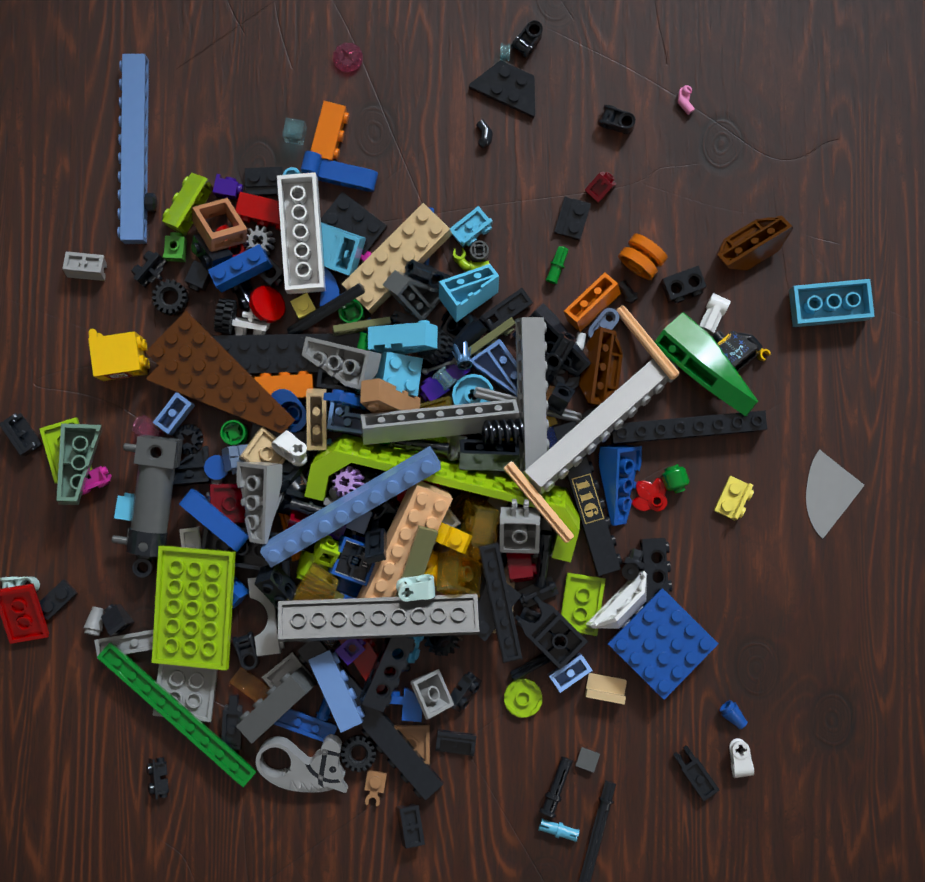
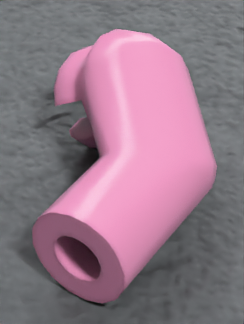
[677,85,695,115]

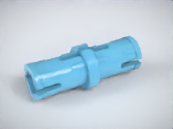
[538,818,580,842]

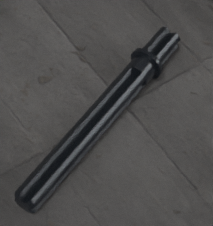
[579,780,616,882]

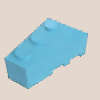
[439,264,499,322]

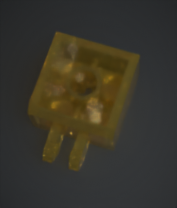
[460,499,500,560]
[436,546,481,598]

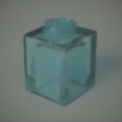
[282,117,307,145]

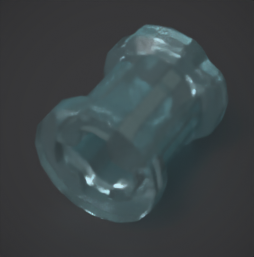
[432,366,457,391]

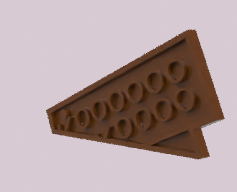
[145,311,296,434]

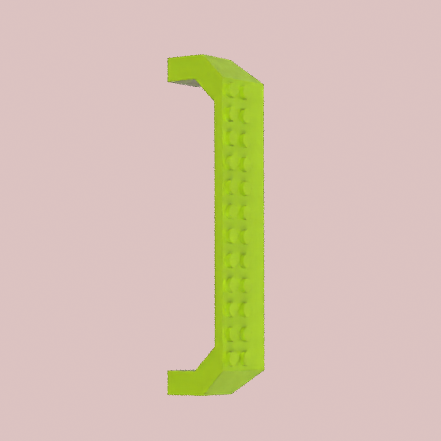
[304,433,580,562]

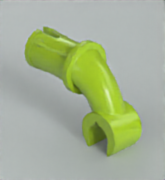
[452,248,489,272]

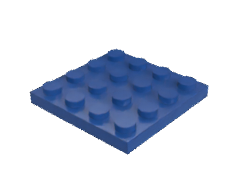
[607,588,719,700]

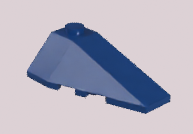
[599,445,642,526]

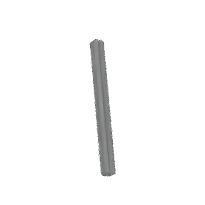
[473,387,582,423]

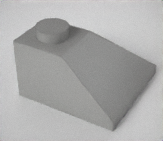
[411,669,454,720]

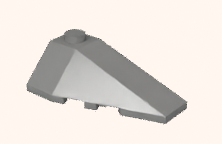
[302,336,382,390]

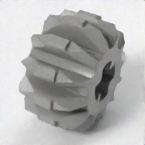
[243,226,276,256]

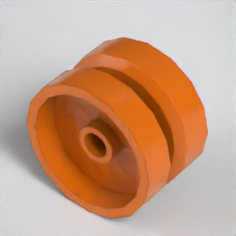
[618,233,668,280]

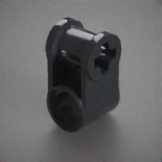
[510,20,543,59]
[598,105,636,134]
[233,631,260,670]

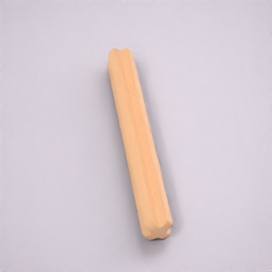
[616,305,679,380]
[504,462,574,543]

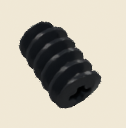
[482,419,524,445]

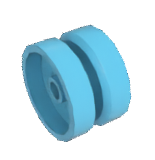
[452,374,494,405]

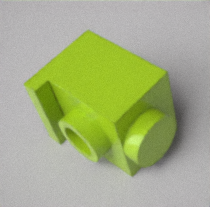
[313,535,340,568]

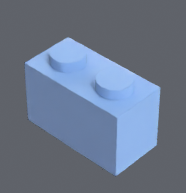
[548,653,593,693]

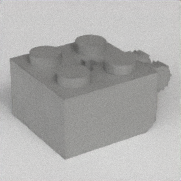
[500,499,540,554]

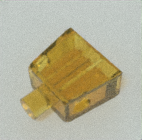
[293,563,344,601]

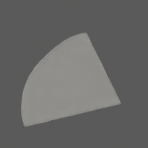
[806,449,864,539]

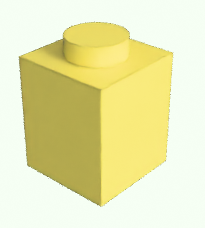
[290,293,316,319]

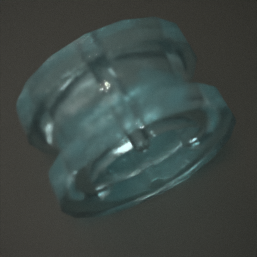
[500,43,510,61]

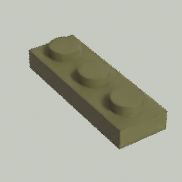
[468,317,516,358]

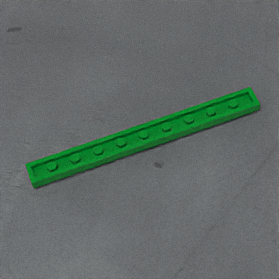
[97,642,257,787]

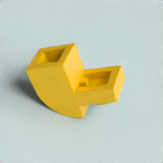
[435,522,473,554]

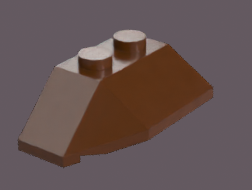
[717,215,793,271]
[579,327,623,406]

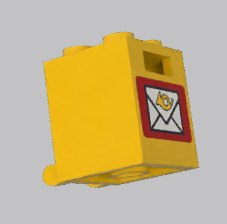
[88,329,150,381]

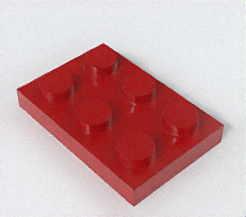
[0,583,49,644]

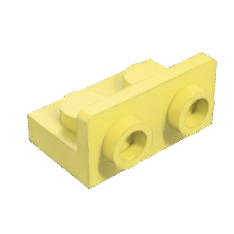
[713,476,754,520]

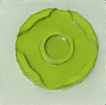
[504,678,542,718]

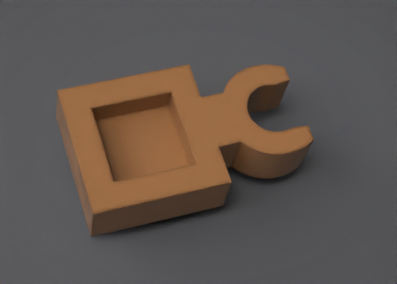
[365,770,387,806]

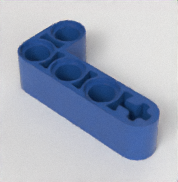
[300,151,378,192]
[179,488,249,552]

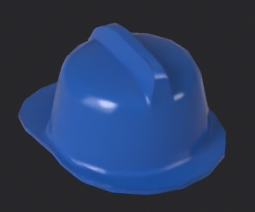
[271,389,307,432]

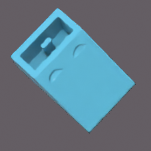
[321,222,366,275]

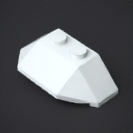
[585,570,647,629]

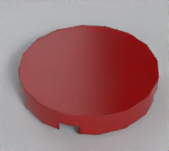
[249,285,285,323]

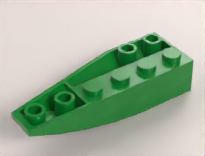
[655,312,758,416]

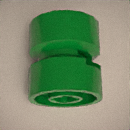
[338,299,365,324]
[220,420,249,446]

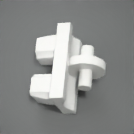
[232,309,270,335]

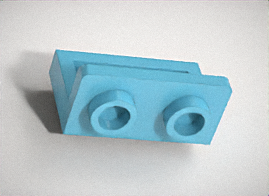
[450,206,493,248]

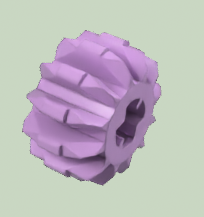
[331,466,365,497]

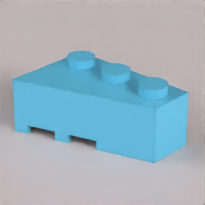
[368,320,438,355]

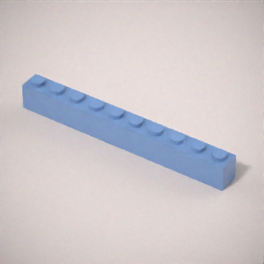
[117,54,149,244]
[260,446,441,567]

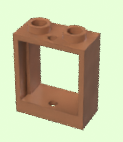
[192,198,247,252]

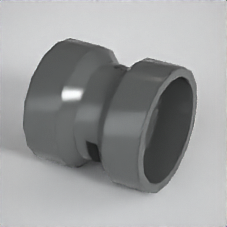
[470,240,489,262]

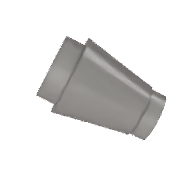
[83,607,104,636]

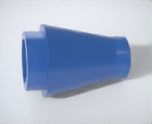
[720,700,748,729]

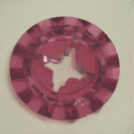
[333,42,363,72]

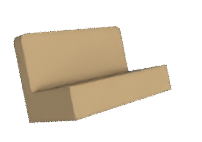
[585,673,627,705]

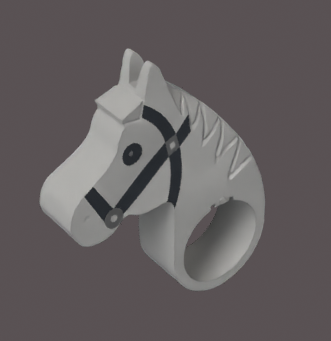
[256,734,348,793]

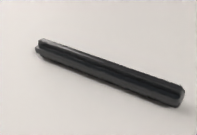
[287,283,365,334]

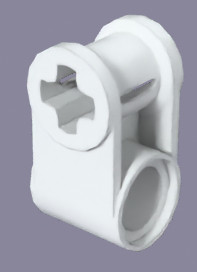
[271,430,307,466]
[729,738,754,778]

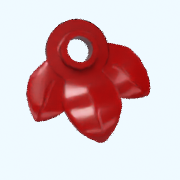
[632,478,668,512]

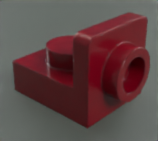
[585,171,616,203]

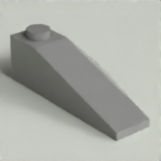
[236,462,282,544]

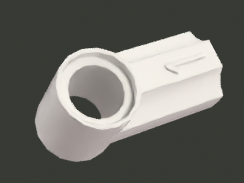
[699,293,731,334]

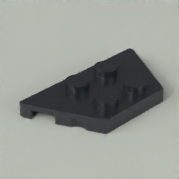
[469,60,535,118]

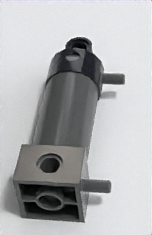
[111,435,183,578]

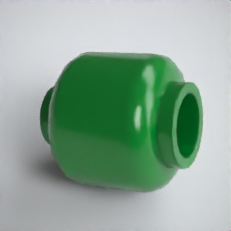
[661,464,690,494]

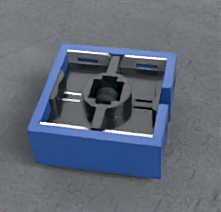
[327,535,376,586]

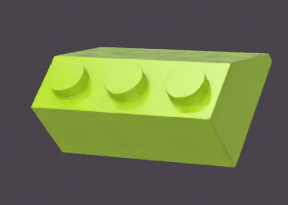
[162,173,213,236]

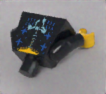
[712,331,771,372]

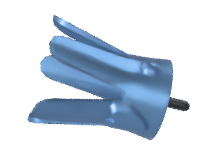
[452,341,473,370]

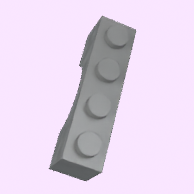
[248,577,285,656]

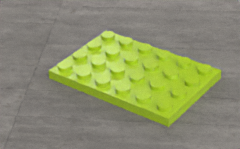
[152,546,236,670]

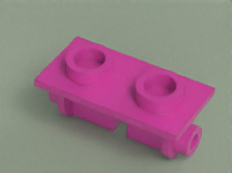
[82,466,112,495]

